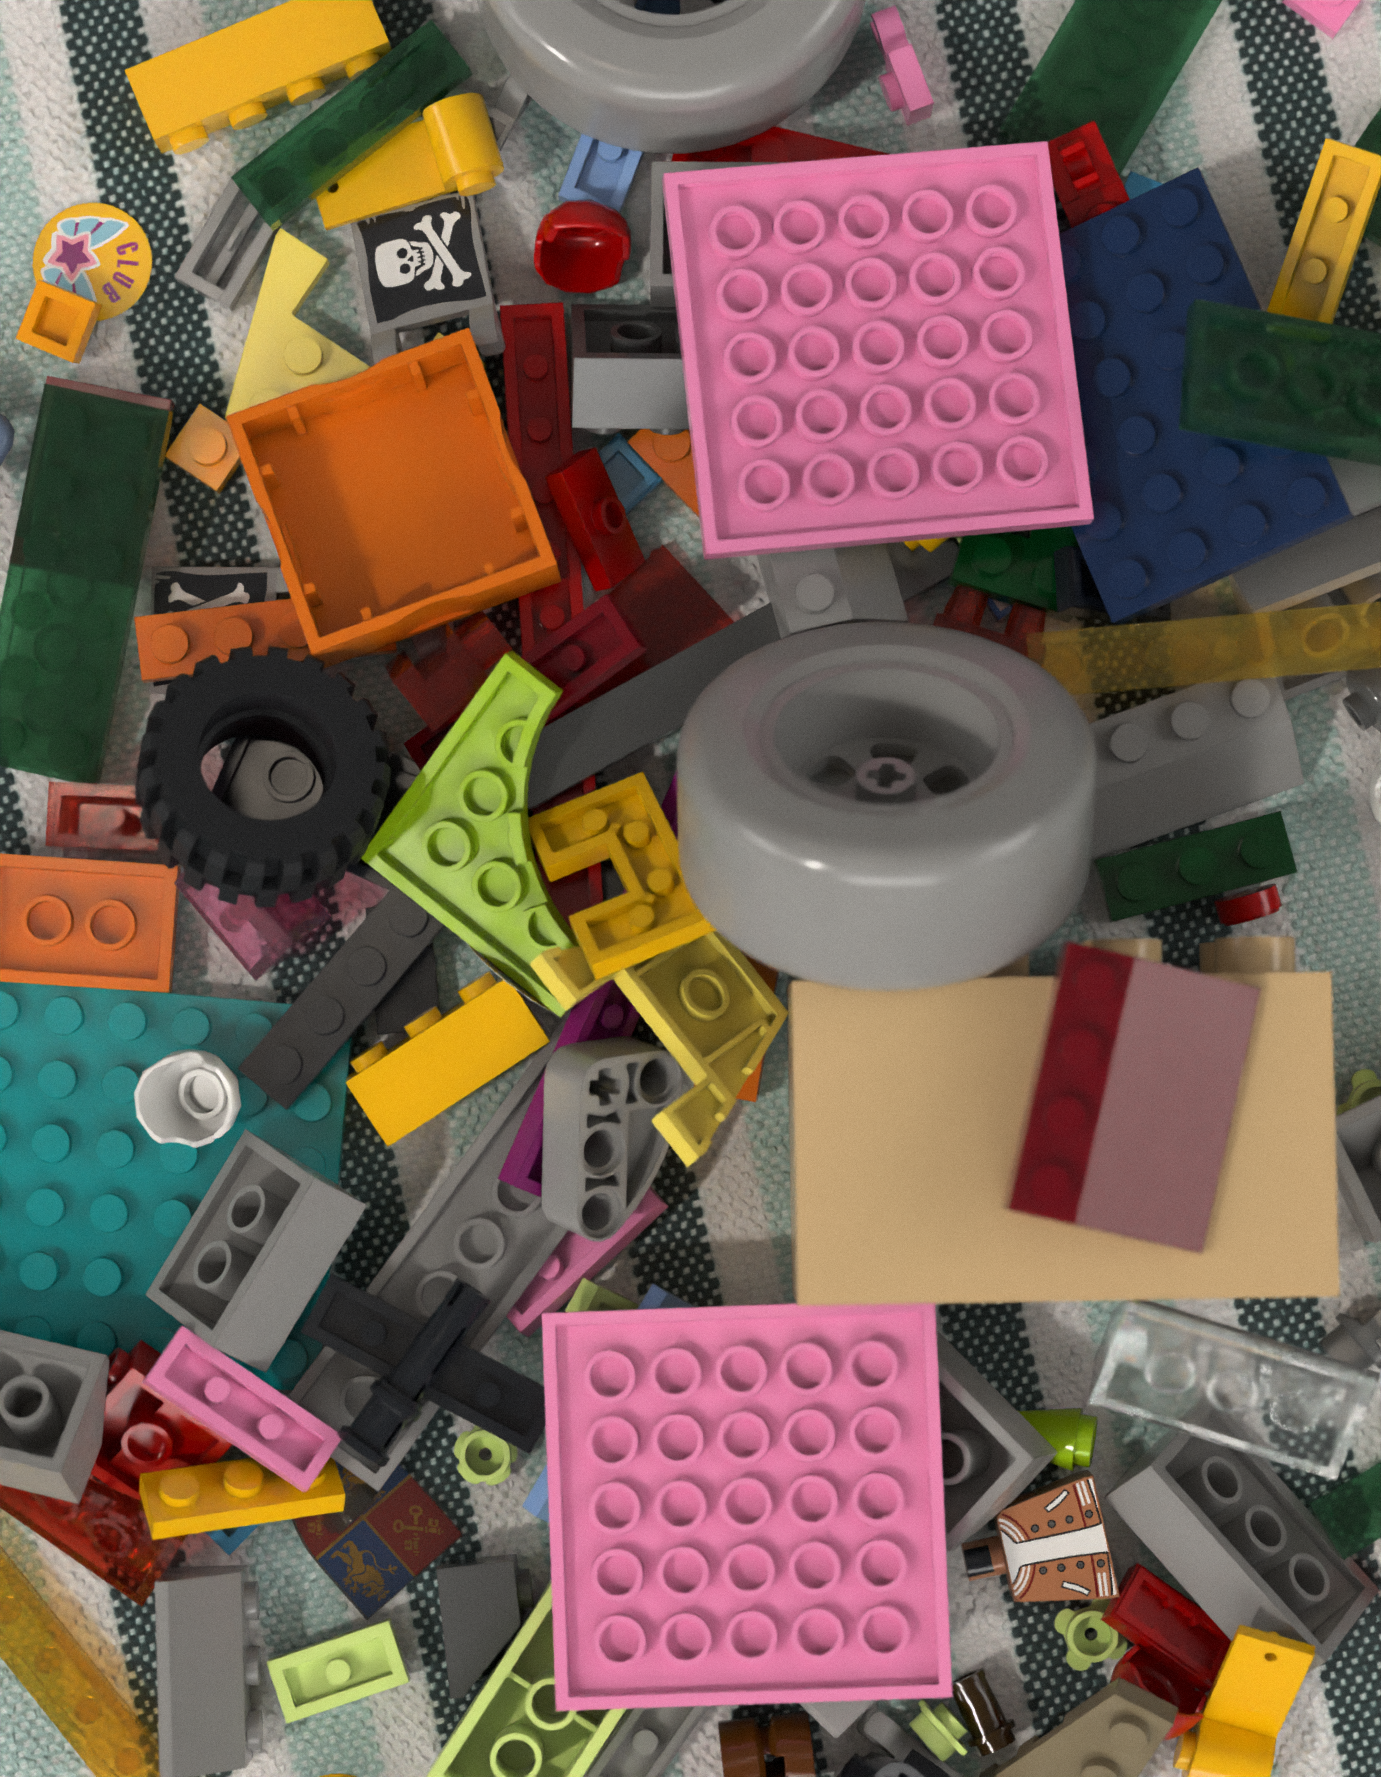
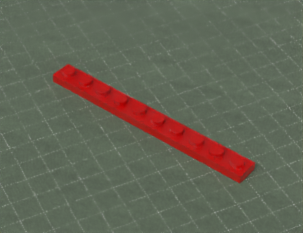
[500,302,603,931]

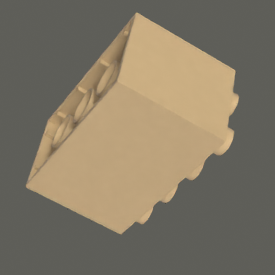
[787,936,1340,1306]

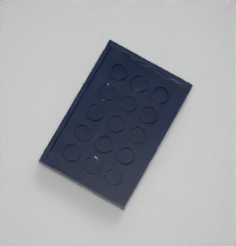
[1059,167,1354,626]

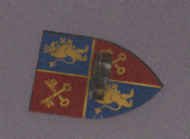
[292,1461,463,1620]

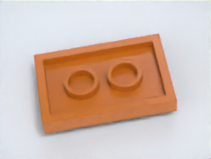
[0,853,181,993]

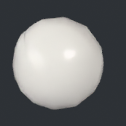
[134,1049,241,1148]

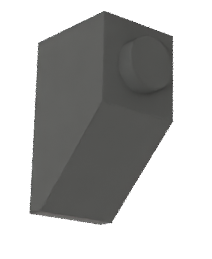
[436,1554,534,1699]

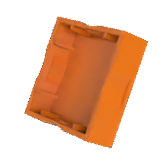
[226,328,562,669]

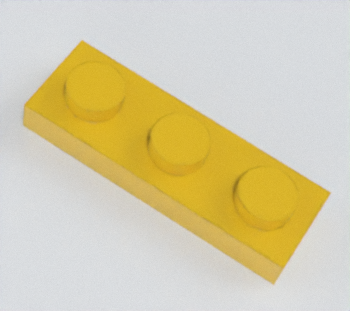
[1265,138,1381,342]
[139,1457,345,1540]

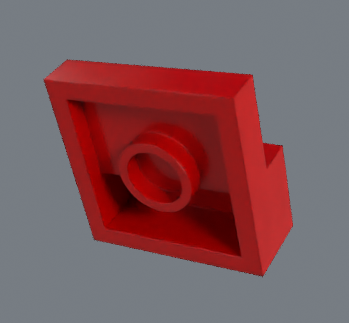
[91,1340,233,1510]

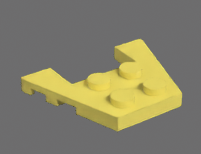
[224,228,487,421]
[529,931,789,1167]

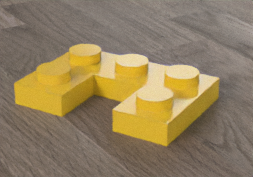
[528,772,717,980]

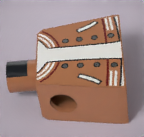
[961,1470,1119,1602]

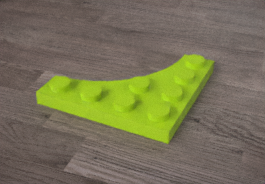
[361,651,580,1018]

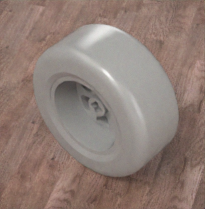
[477,0,866,154]
[677,622,1097,991]

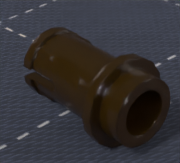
[952,1668,1016,1756]

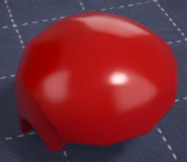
[534,199,631,294]
[1110,1645,1207,1741]

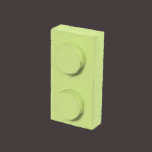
[266,1618,411,1724]

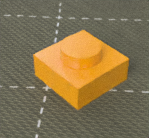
[16,280,102,364]
[164,404,242,494]

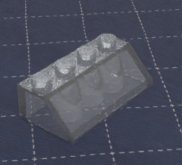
[1088,1300,1380,1481]

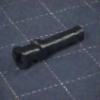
[337,1277,492,1467]

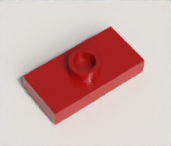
[545,447,645,592]
[1100,1563,1232,1693]

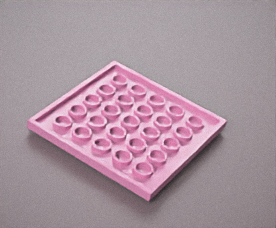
[662,141,1094,560]
[542,1303,952,1711]

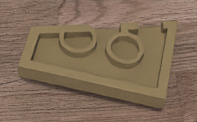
[979,1677,1178,1777]

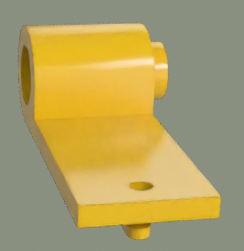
[304,93,504,231]
[1173,1624,1315,1777]

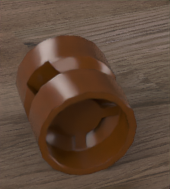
[718,1711,816,1777]

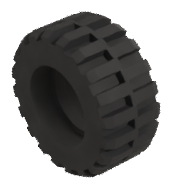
[135,646,391,907]

